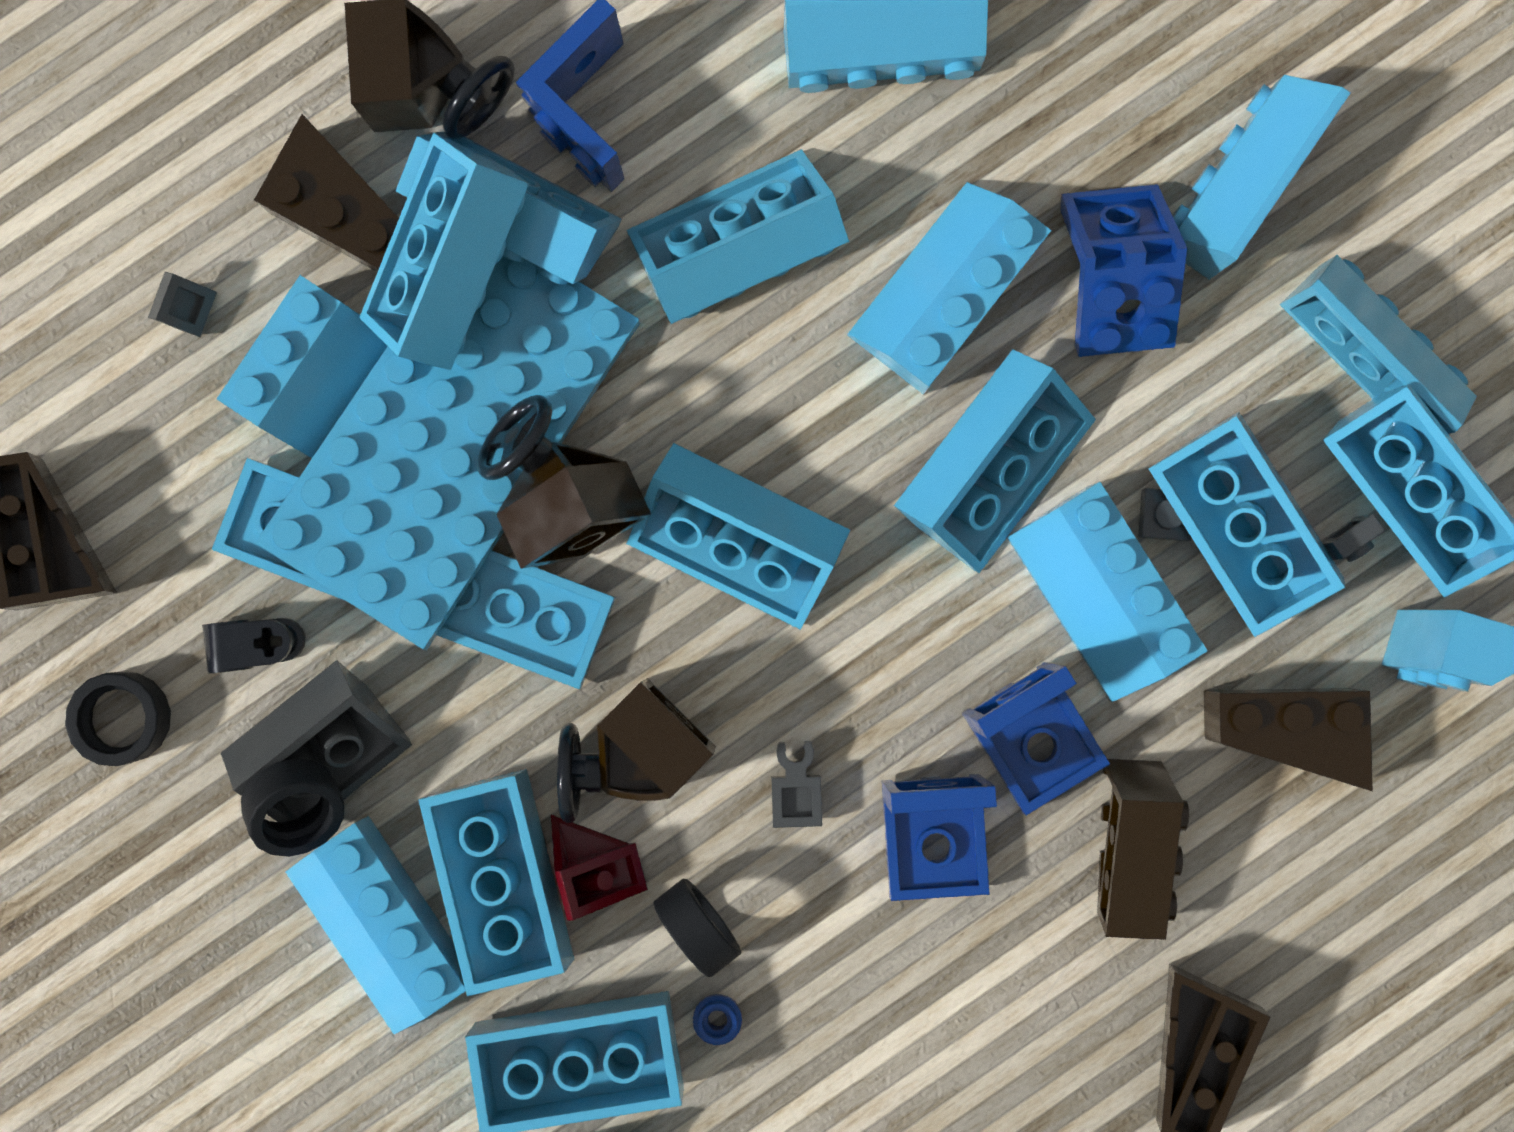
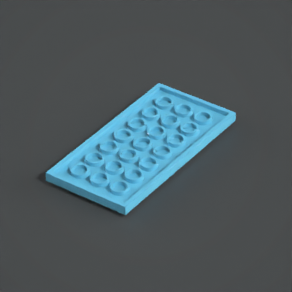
[255,256,640,651]

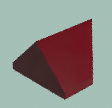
[551,814,648,921]

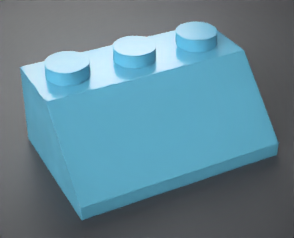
[217,275,387,458]
[1382,610,1514,692]

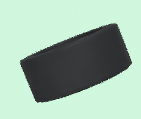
[65,672,171,766]
[241,758,344,857]
[653,878,741,977]

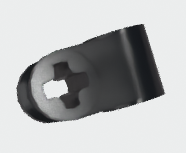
[202,618,306,674]

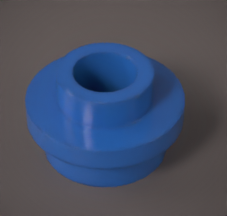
[693,994,742,1045]

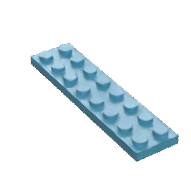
[212,458,616,689]

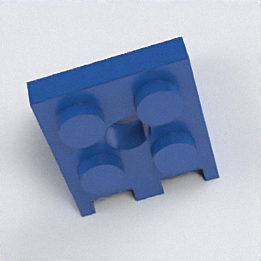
[516,0,625,192]
[1060,184,1187,357]
[962,662,1110,816]
[881,774,997,901]

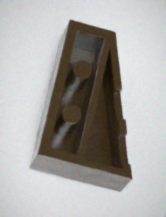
[254,114,399,272]
[0,452,118,611]
[1204,688,1373,792]
[1097,759,1189,940]
[1156,963,1271,1132]

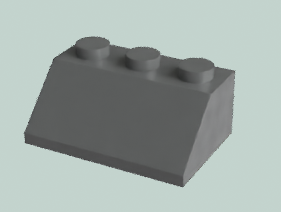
[221,660,412,822]

